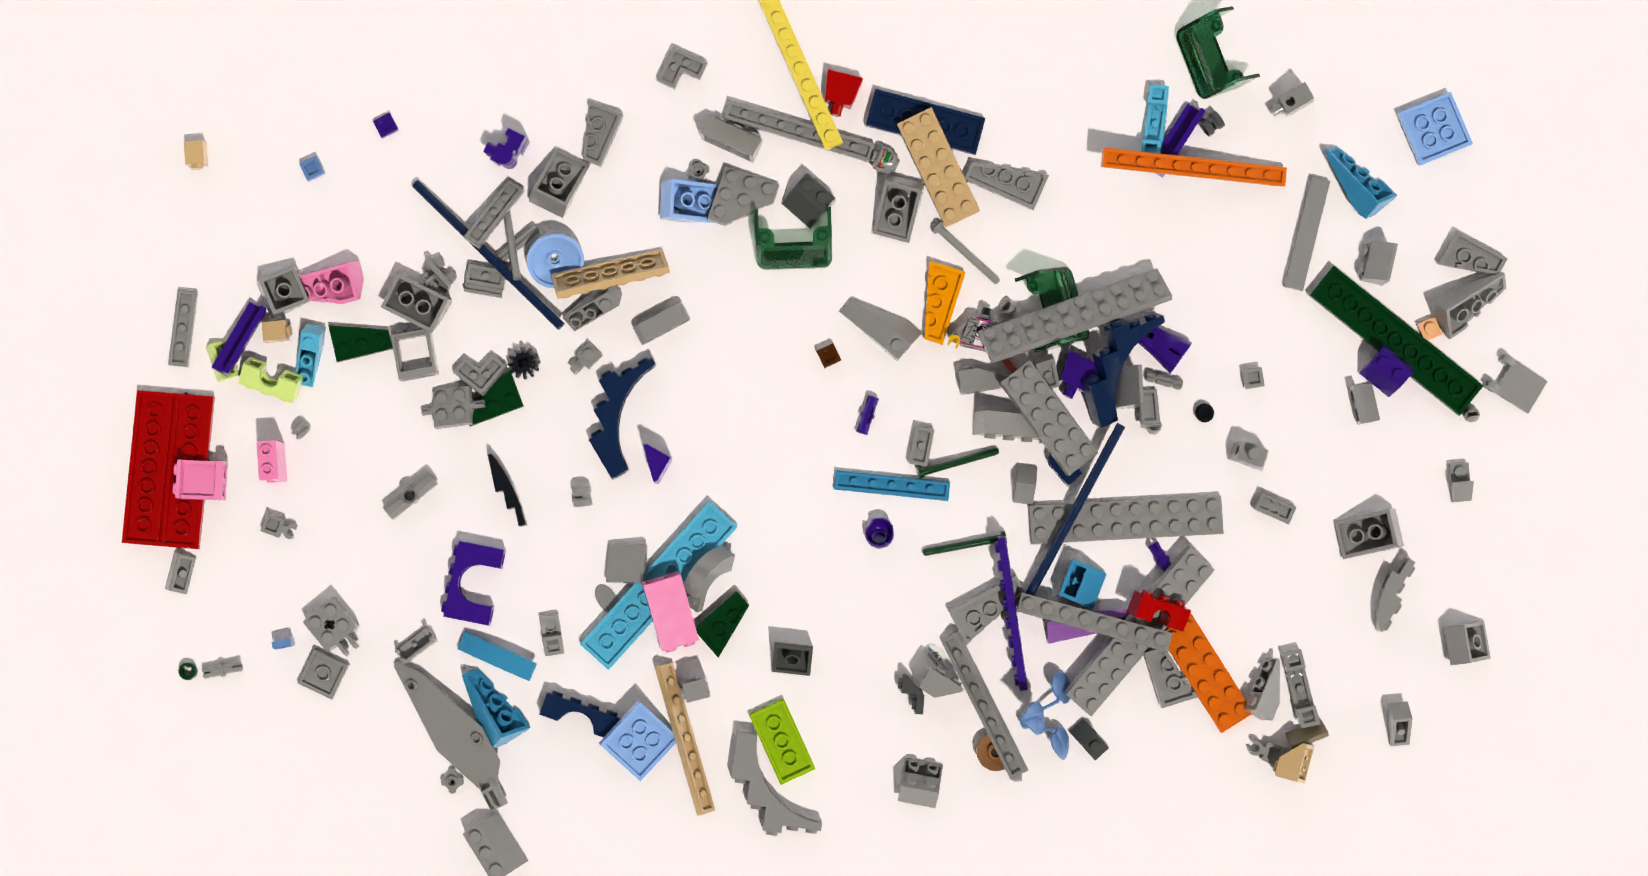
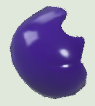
[865,517,894,549]

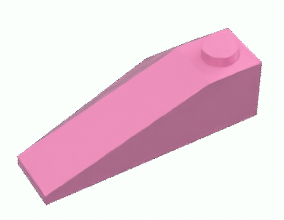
[299,261,364,304]

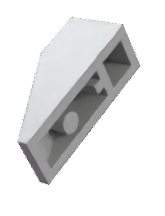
[958,365,1006,395]

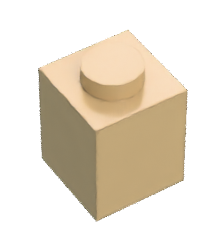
[183,140,208,170]
[261,320,292,343]

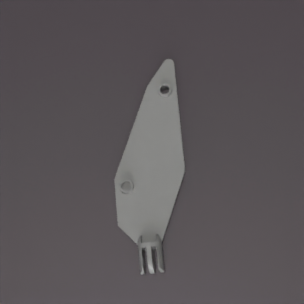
[394,661,508,812]

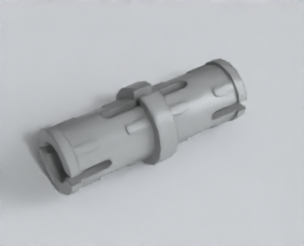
[202,659,243,679]

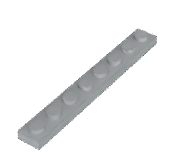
[724,100,875,163]
[1017,593,1173,652]
[941,631,1029,780]

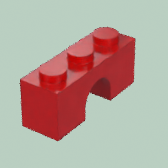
[1126,589,1191,632]

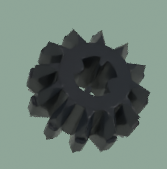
[508,347,541,380]

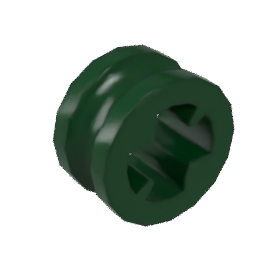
[178,663,198,680]

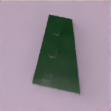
[469,371,524,427]

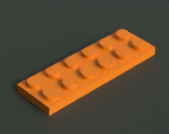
[1165,614,1252,733]

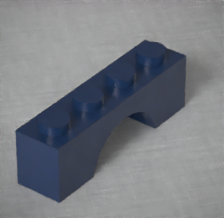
[539,690,621,738]

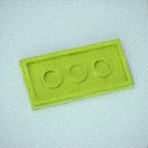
[749,698,816,785]

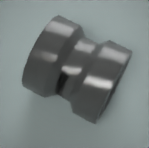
[1199,110,1225,137]

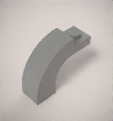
[684,545,735,613]

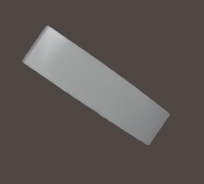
[1282,649,1320,729]

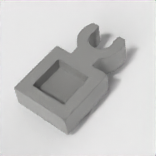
[260,513,298,540]
[1249,741,1286,764]

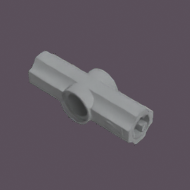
[382,471,438,520]

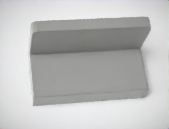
[1349,383,1380,425]

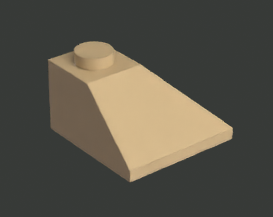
[1273,743,1314,784]

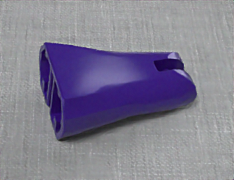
[1138,326,1192,374]

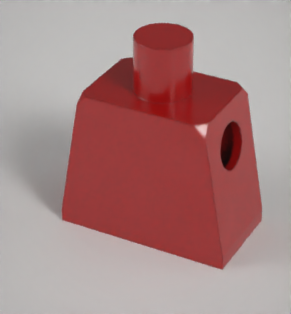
[825,69,863,117]

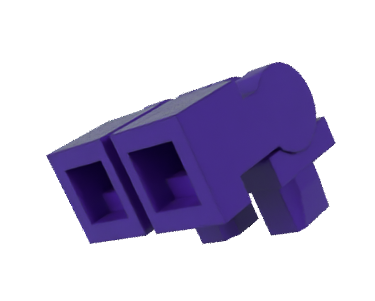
[483,128,530,169]

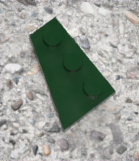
[328,325,393,363]
[696,591,749,658]

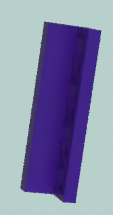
[1155,104,1206,178]
[211,302,267,378]

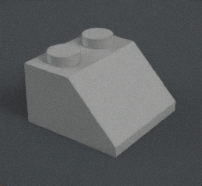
[1358,241,1398,286]
[256,266,309,319]
[1444,621,1491,666]

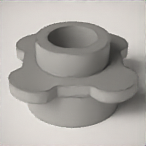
[687,161,710,183]
[441,770,464,794]

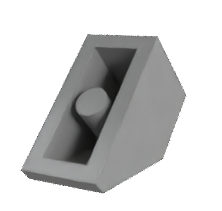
[1387,701,1413,746]

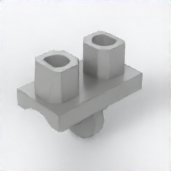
[422,256,457,293]

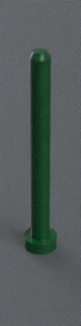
[916,448,999,480]
[923,531,1007,556]

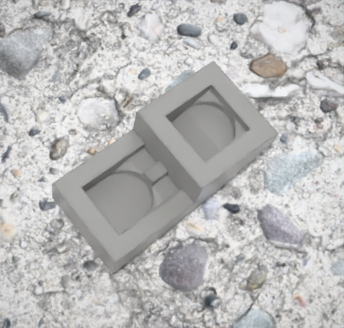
[539,613,564,656]

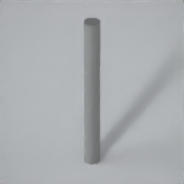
[504,211,521,281]

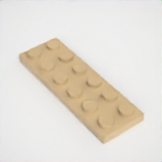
[897,107,981,227]
[551,249,670,299]

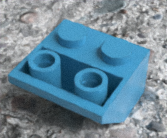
[1057,559,1107,610]

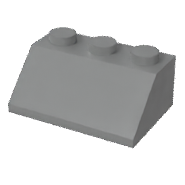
[700,115,763,163]
[380,273,452,333]
[462,812,528,876]

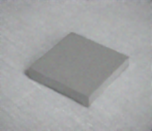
[606,544,648,584]
[297,648,350,700]

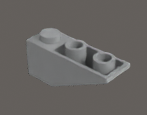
[563,285,622,332]
[1244,658,1280,721]

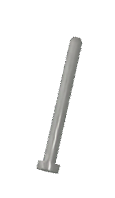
[932,222,1000,284]

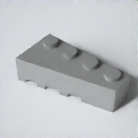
[972,410,1043,444]

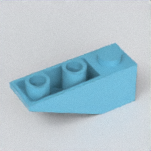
[296,323,326,388]

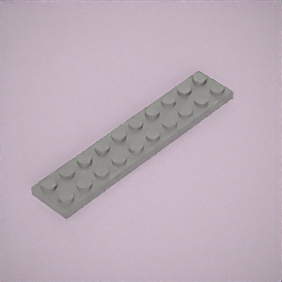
[978,268,1172,363]
[1029,495,1224,544]
[1063,545,1215,717]

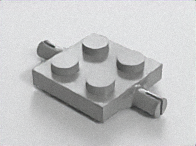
[421,386,485,429]

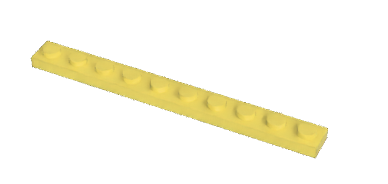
[758,0,843,151]

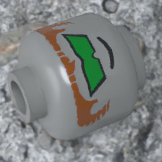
[870,147,900,175]

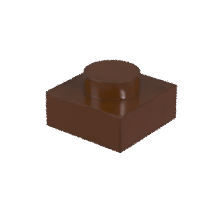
[816,343,842,369]

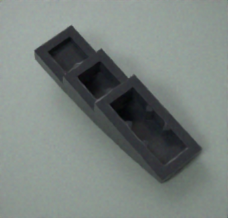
[487,454,528,527]

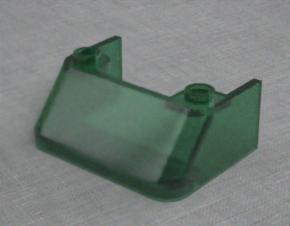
[1176,6,1260,99]
[754,207,832,270]
[1015,266,1089,352]

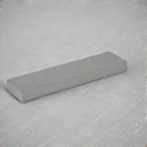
[464,179,524,249]
[168,289,198,368]

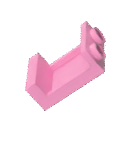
[256,440,287,483]
[173,459,228,501]

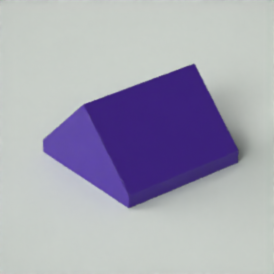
[643,444,672,484]

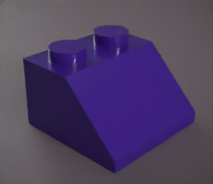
[1359,344,1414,397]

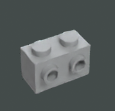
[680,676,711,703]

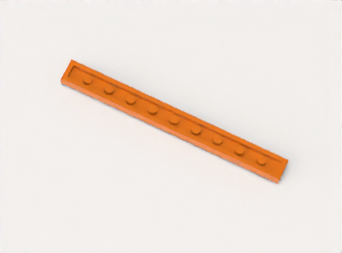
[1101,148,1287,187]

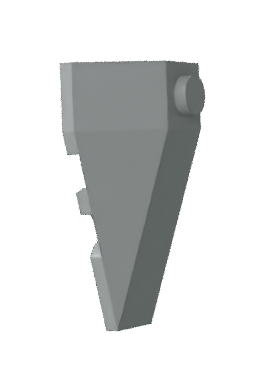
[840,298,922,362]

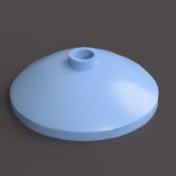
[527,233,584,288]

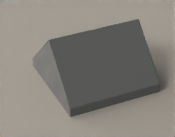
[772,642,813,676]

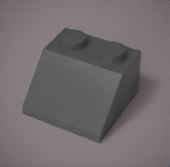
[782,173,836,229]

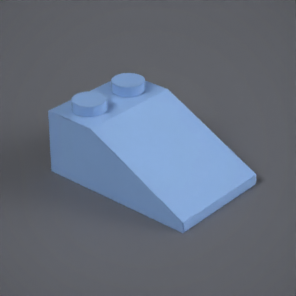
[660,179,719,223]

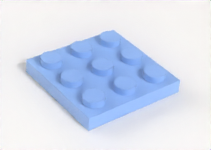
[1397,92,1473,166]
[599,700,676,782]

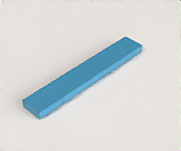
[834,470,950,501]

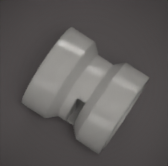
[572,486,593,507]

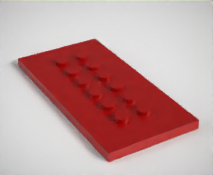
[122,390,215,550]

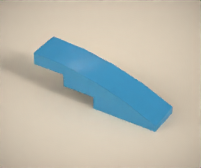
[457,631,537,681]

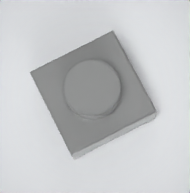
[1242,367,1265,389]

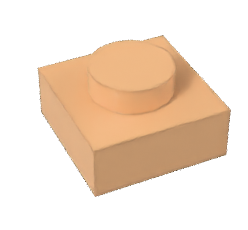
[1416,317,1442,341]

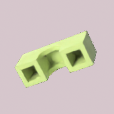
[238,357,303,403]

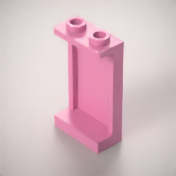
[641,571,699,653]

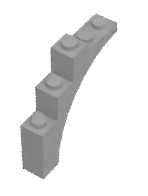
[731,731,822,836]

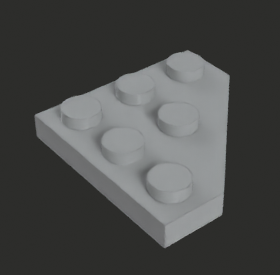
[707,166,780,226]

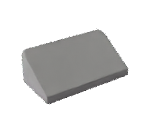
[165,552,196,594]

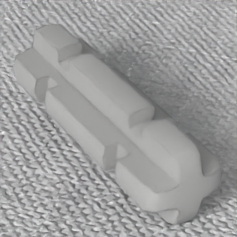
[1145,371,1183,390]

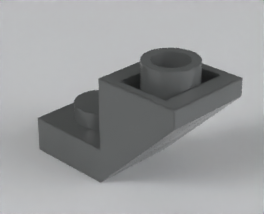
[898,674,925,715]

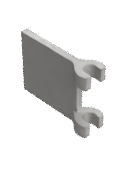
[1483,354,1548,414]

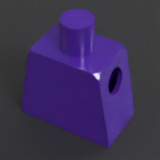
[1060,350,1097,399]

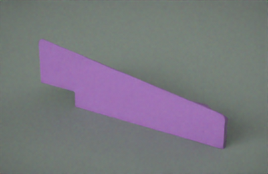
[1046,609,1129,644]

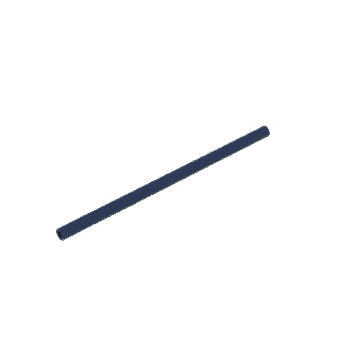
[412,180,565,330]
[1016,423,1125,609]

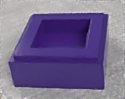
[373,112,399,139]

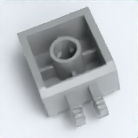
[303,597,360,657]

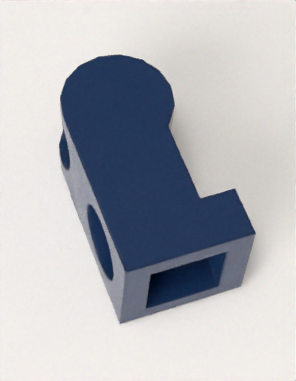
[1048,455,1083,487]

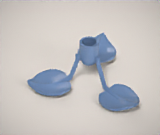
[1020,670,1070,760]

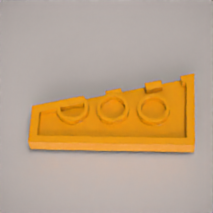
[924,261,966,345]

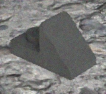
[1069,719,1109,761]

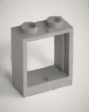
[391,326,439,382]

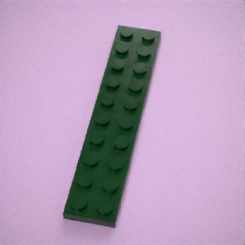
[1309,266,1483,416]

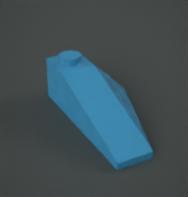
[1325,146,1398,219]
[461,669,531,748]

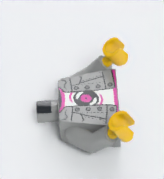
[947,307,998,352]

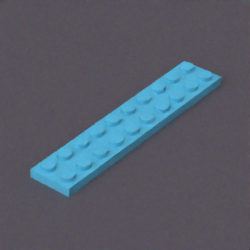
[580,501,738,670]

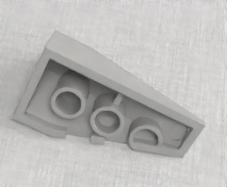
[1431,272,1507,339]

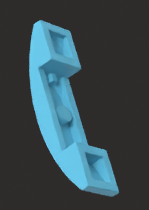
[1141,84,1169,154]

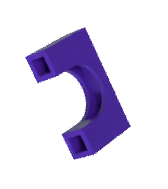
[441,541,506,626]

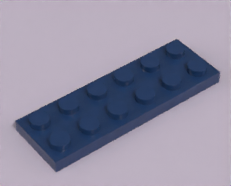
[866,89,986,156]

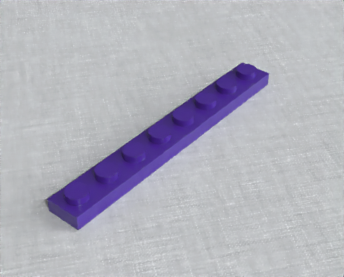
[995,535,1028,691]

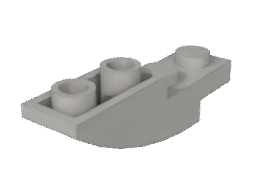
[1375,558,1416,632]

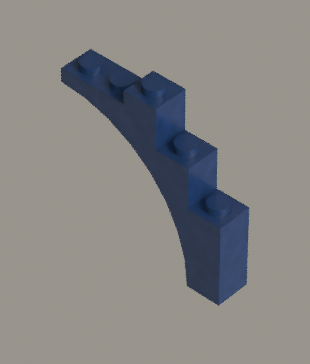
[1082,311,1165,428]
[588,357,656,480]

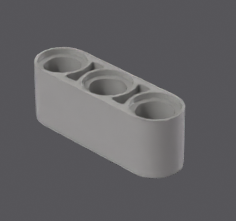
[633,302,690,345]

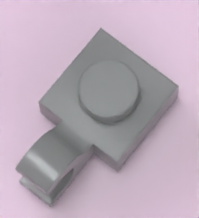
[570,342,602,375]

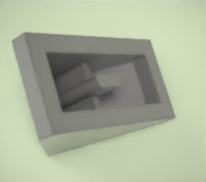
[1013,464,1037,505]

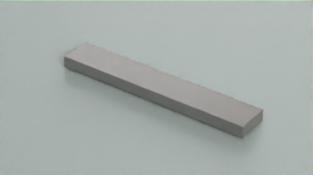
[1283,176,1330,291]

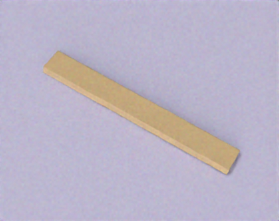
[654,661,715,816]

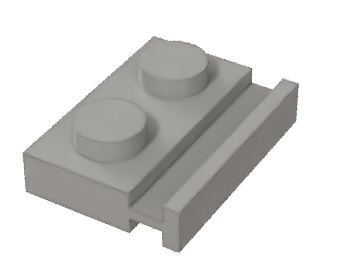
[464,264,505,298]

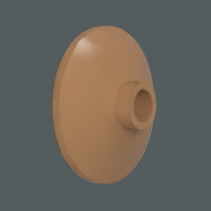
[976,734,1005,771]

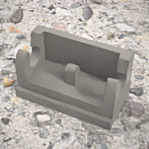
[394,626,437,665]

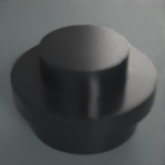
[1195,403,1214,423]

